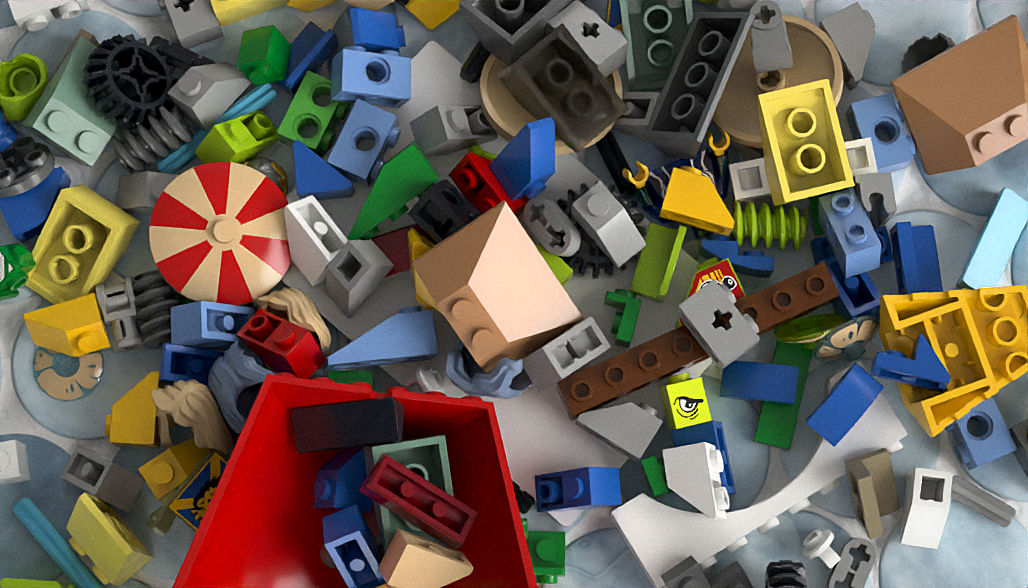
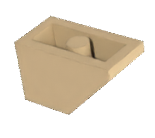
[378,529,474,588]

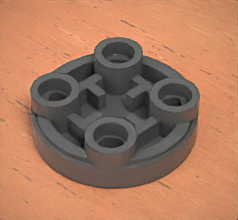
[0,136,55,198]

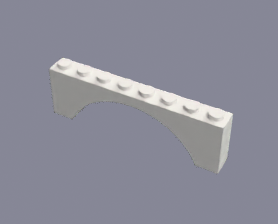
[609,360,909,588]

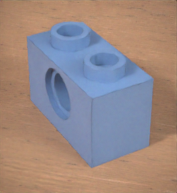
[331,46,411,108]
[845,93,915,174]
[327,98,401,188]
[818,187,881,279]
[171,301,255,350]
[944,396,1018,470]

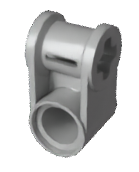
[750,0,793,74]

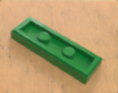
[753,338,814,450]

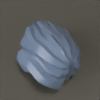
[208,339,274,434]
[445,339,533,399]

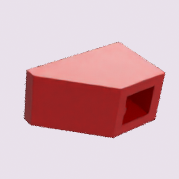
[448,152,530,218]
[236,309,326,379]

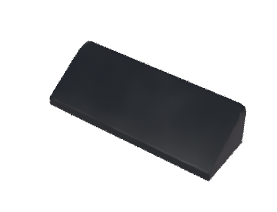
[292,397,404,453]

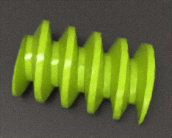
[731,200,807,251]

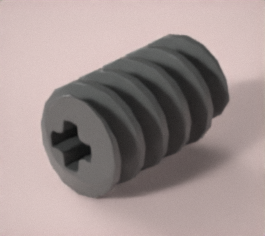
[111,106,194,174]
[132,270,182,349]

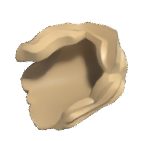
[253,288,332,372]
[151,379,233,457]

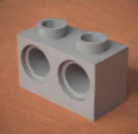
[522,316,611,392]

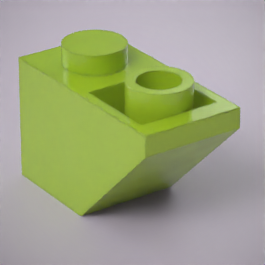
[195,109,280,164]

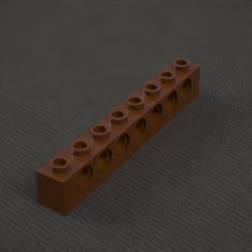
[556,262,840,421]

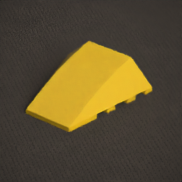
[879,285,1028,437]

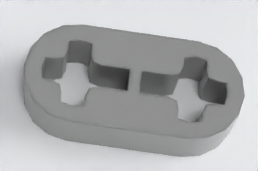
[523,197,581,257]
[826,538,876,588]

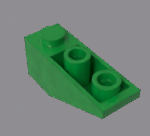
[347,141,440,240]

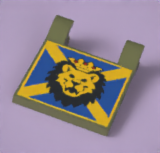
[146,449,228,536]

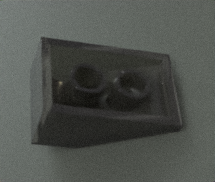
[496,23,628,153]

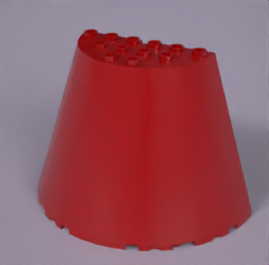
[172,372,538,588]

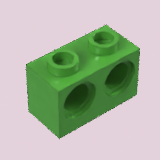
[277,70,351,157]

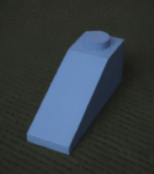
[323,306,438,371]

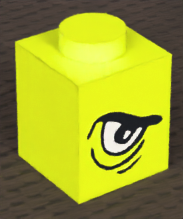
[659,372,712,429]

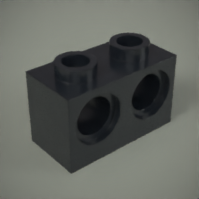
[407,179,482,244]

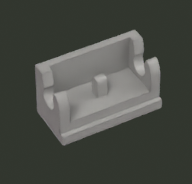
[846,172,897,228]

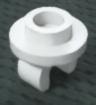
[404,364,445,394]
[802,529,841,569]

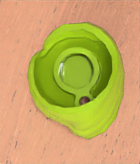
[0,53,49,121]

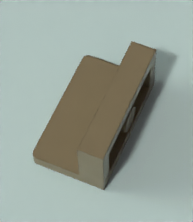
[844,448,900,540]

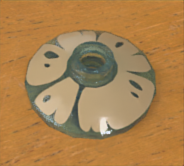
[814,316,880,362]
[32,346,105,402]

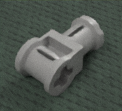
[96,277,144,353]

